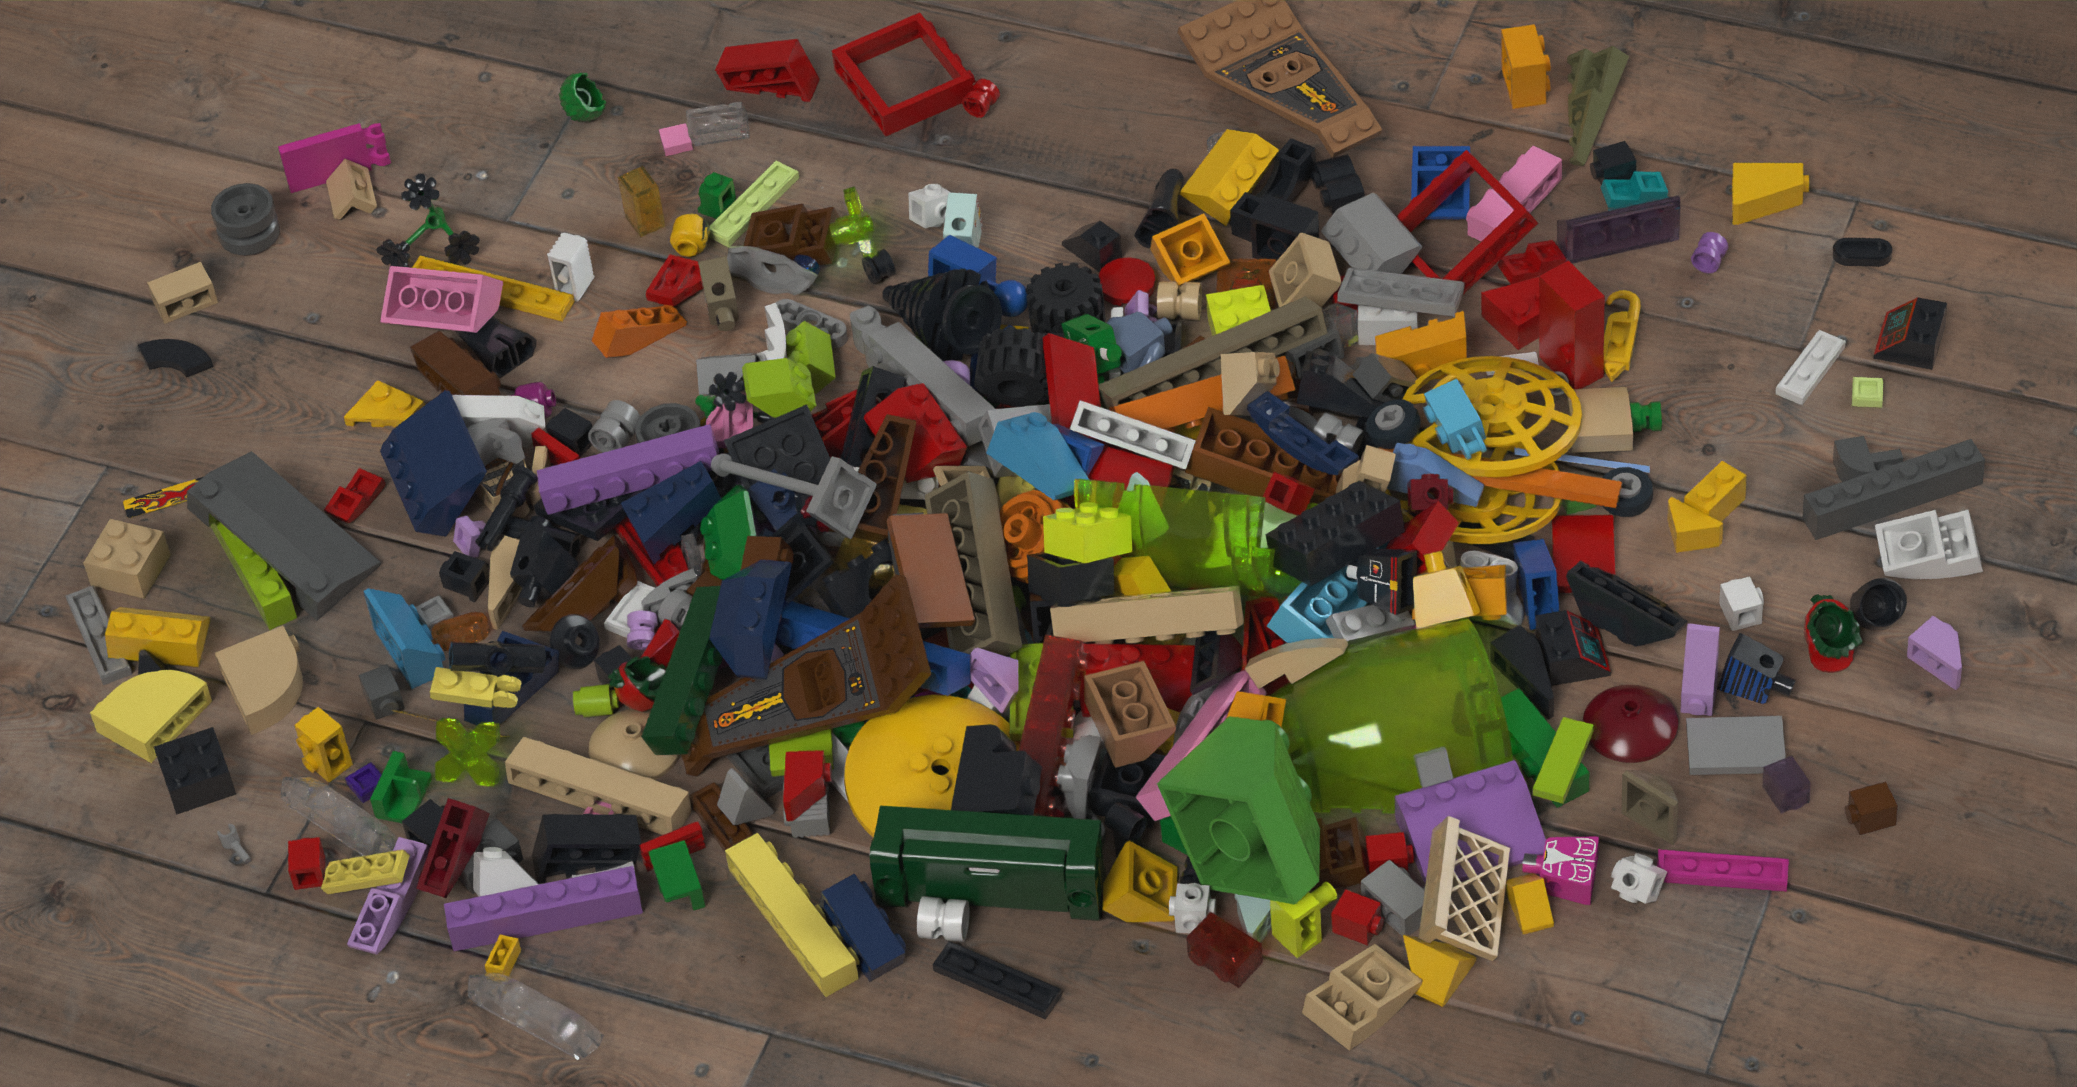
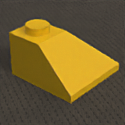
[1103,841,1177,922]

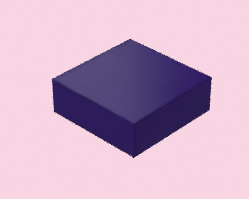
[345,762,382,803]

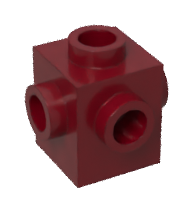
[1407,474,1454,514]

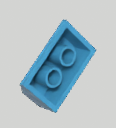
[363,588,446,689]

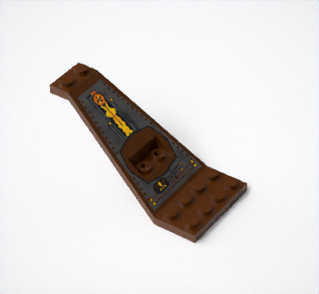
[681,574,931,777]

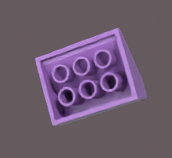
[1395,760,1546,884]

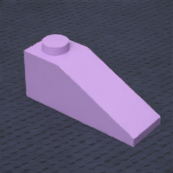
[1681,624,1720,716]

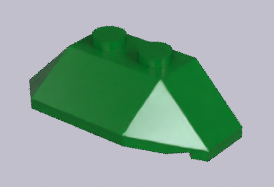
[700,485,756,580]

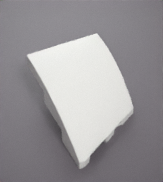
[757,303,787,362]

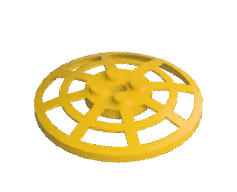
[1402,356,1582,477]
[1385,432,1563,544]

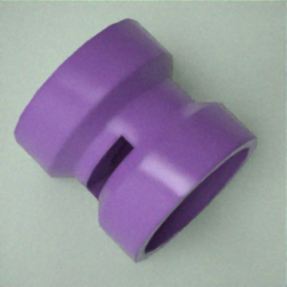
[1691,232,1728,273]

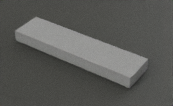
[65,585,132,685]

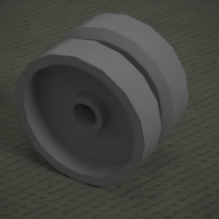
[211,183,280,256]
[635,403,701,443]

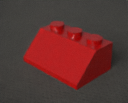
[863,383,967,483]

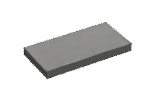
[1337,268,1464,317]

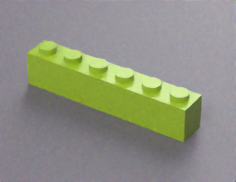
[211,520,297,630]

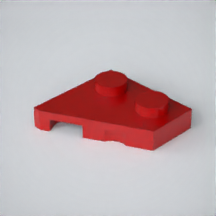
[646,254,703,307]

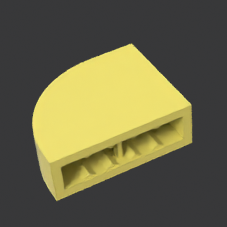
[90,670,212,763]

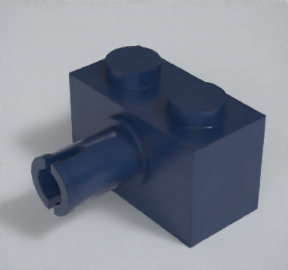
[747,469,797,531]

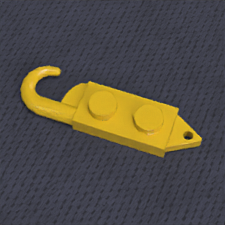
[1604,290,1641,382]

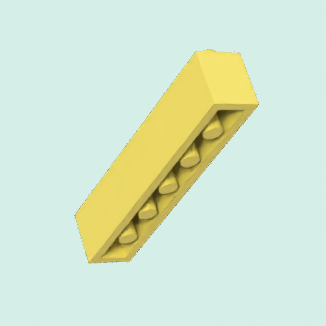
[725,833,860,997]

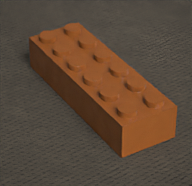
[1185,407,1359,510]

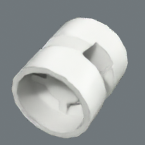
[917,896,970,942]

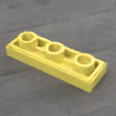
[321,850,410,894]

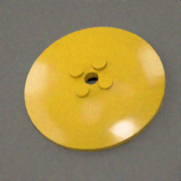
[844,695,1027,838]

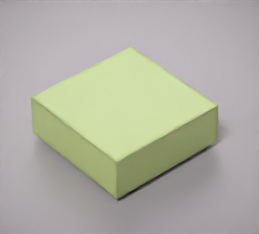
[1852,377,1883,408]

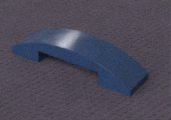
[1247,391,1359,475]

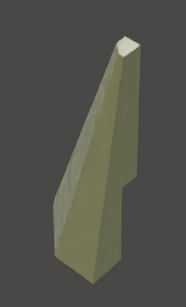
[1567,46,1629,166]

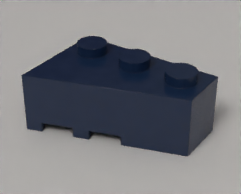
[621,461,721,564]
[464,631,559,731]

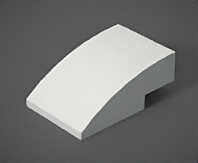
[1875,510,1983,579]

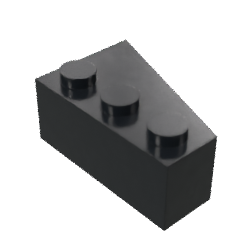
[532,814,641,884]

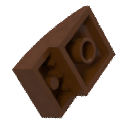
[743,204,843,266]
[1311,817,1369,890]

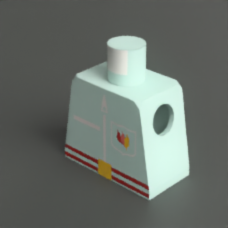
[943,193,983,248]

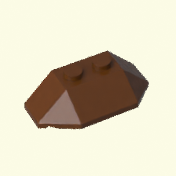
[522,546,619,633]

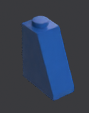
[1513,539,1559,630]

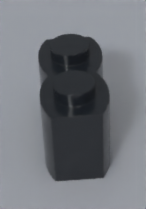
[1311,154,1365,215]

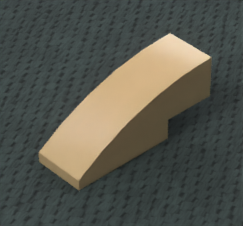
[1245,638,1348,689]

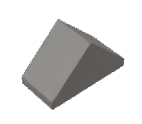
[717,768,775,825]

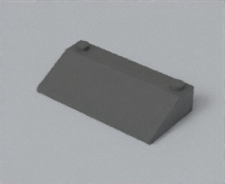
[187,451,381,621]

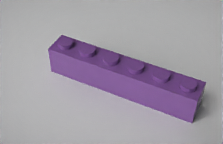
[537,424,719,515]
[444,866,643,952]

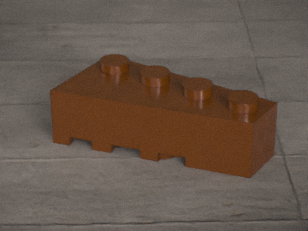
[410,330,501,396]
[828,414,917,543]

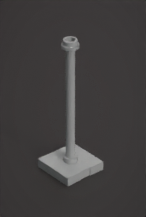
[711,454,877,539]

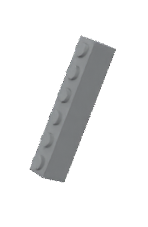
[868,322,995,447]

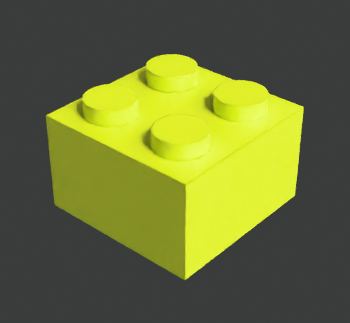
[1206,285,1271,336]
[1043,502,1132,563]

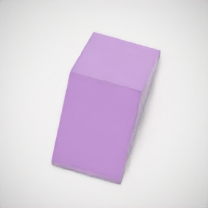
[970,648,1018,713]

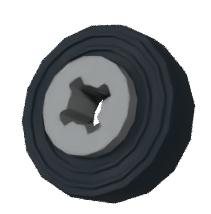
[1366,400,1421,449]
[1602,467,1653,517]

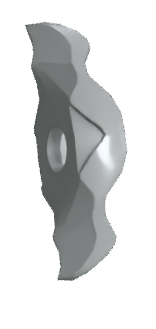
[727,246,818,295]

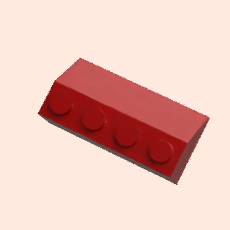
[1073,644,1195,717]

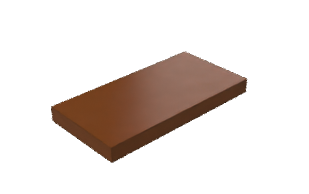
[886,513,975,629]

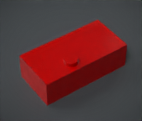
[1539,260,1605,389]

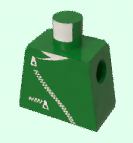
[1062,314,1122,375]

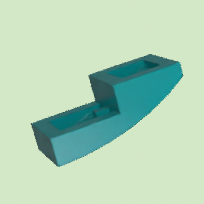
[1600,171,1668,208]

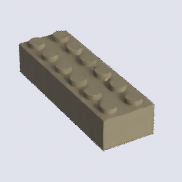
[924,471,1022,656]

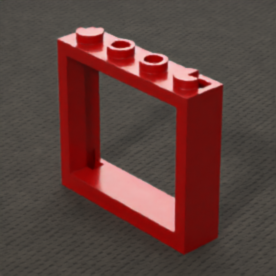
[831,12,976,137]
[1396,150,1539,296]

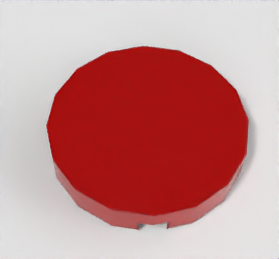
[1098,257,1156,306]

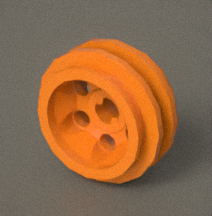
[999,490,1071,584]

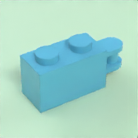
[1423,379,1487,460]

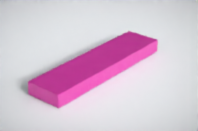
[1657,849,1789,892]

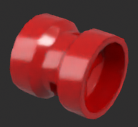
[962,79,1000,118]

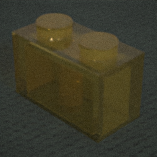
[617,166,666,238]

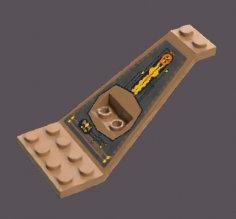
[1177,0,1382,158]

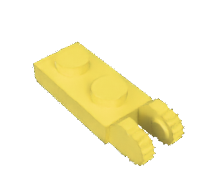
[430,667,521,708]

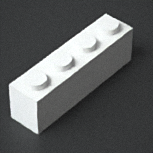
[1070,400,1196,469]

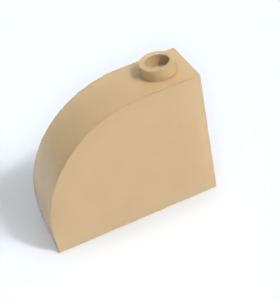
[215,625,303,735]

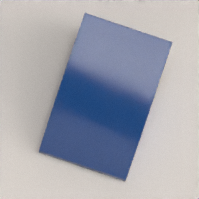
[1411,146,1471,219]

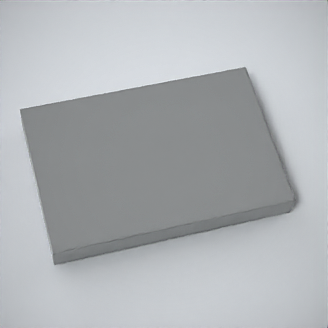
[1686,716,1786,775]

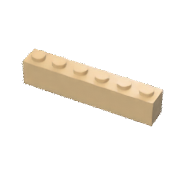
[1050,586,1244,649]
[505,737,691,835]

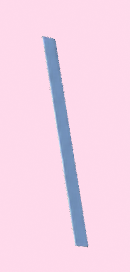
[1514,448,1650,473]

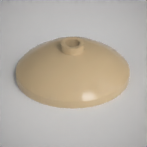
[589,709,680,780]

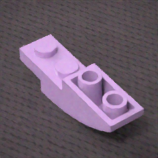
[347,837,430,955]

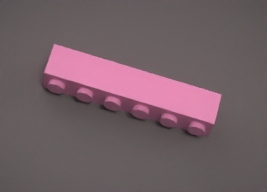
[1136,670,1267,821]

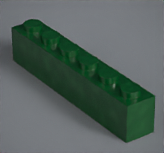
[641,586,723,755]

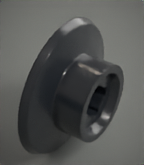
[550,614,600,669]

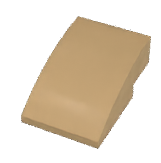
[1567,387,1633,453]
[1302,944,1423,1051]

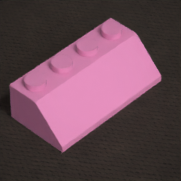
[380,266,503,333]

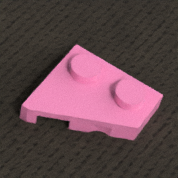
[706,393,753,448]

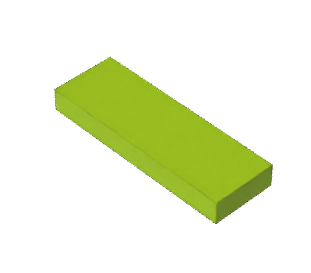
[1533,717,1593,804]

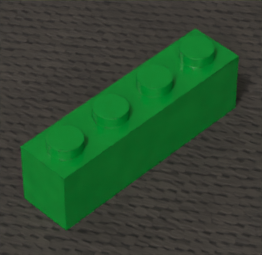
[1485,688,1590,808]

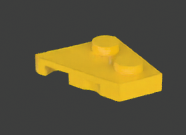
[344,380,425,428]

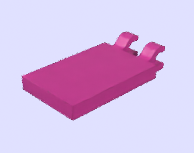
[278,123,391,193]

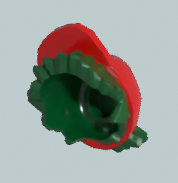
[1804,594,1863,673]
[608,656,666,712]

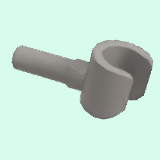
[217,824,251,864]

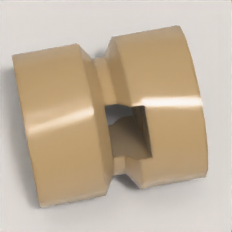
[1157,281,1202,321]

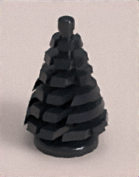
[882,269,1002,361]

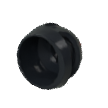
[1850,578,1907,631]

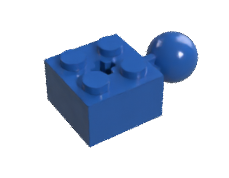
[928,235,1028,317]

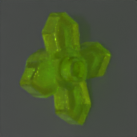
[830,186,877,258]
[435,718,500,787]

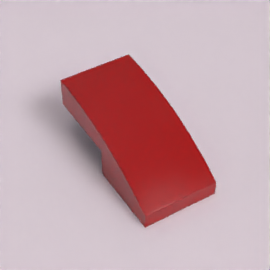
[1497,240,1567,284]
[324,468,386,523]

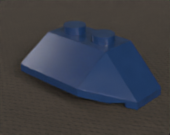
[709,559,792,680]

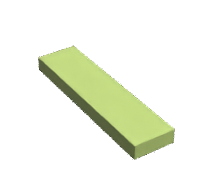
[709,161,799,247]

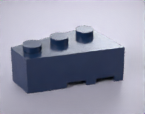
[819,873,906,982]

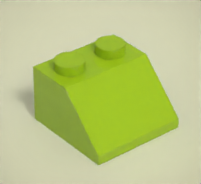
[742,358,816,418]

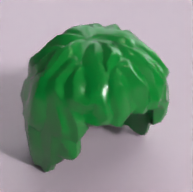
[558,72,607,122]

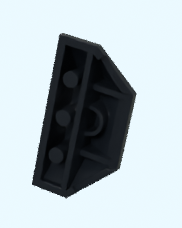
[1566,561,1688,647]

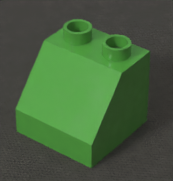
[1157,716,1320,904]

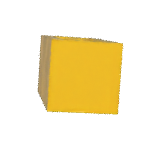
[485,934,521,982]

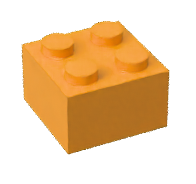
[1501,24,1551,109]

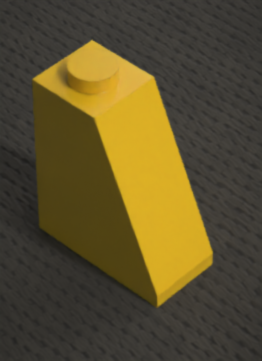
[1732,163,1809,225]

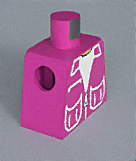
[1522,836,1599,905]

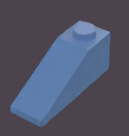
[1387,443,1484,507]

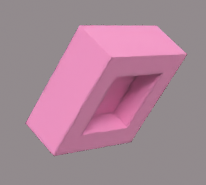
[659,123,693,156]

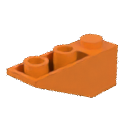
[591,305,687,358]

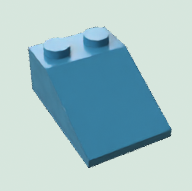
[986,412,1092,500]

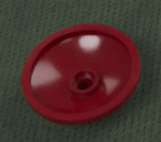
[1583,685,1678,763]

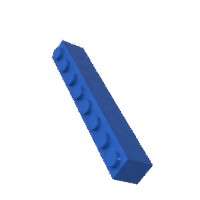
[775,599,971,696]

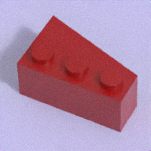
[1481,277,1539,350]

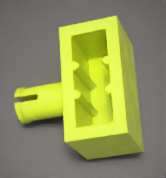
[1270,882,1337,958]

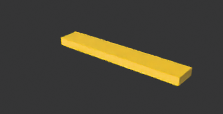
[412,255,575,322]

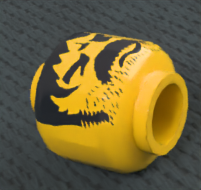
[670,214,710,257]

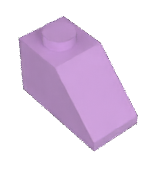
[1907,616,1962,690]

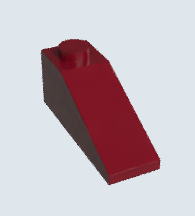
[416,798,490,898]

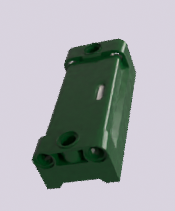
[870,805,1107,921]

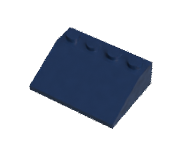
[380,390,487,537]

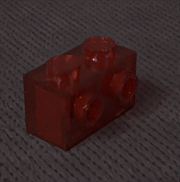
[1186,912,1263,988]

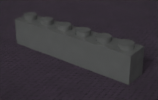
[1802,439,1985,540]

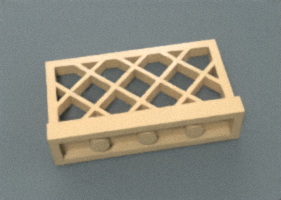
[1419,816,1510,961]

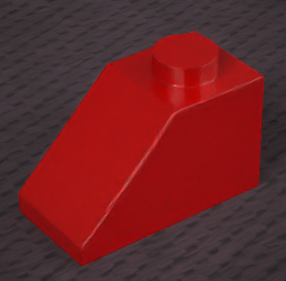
[783,750,832,821]

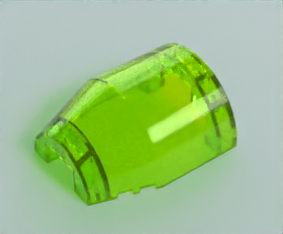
[1074,479,1318,600]
[1269,617,1513,814]

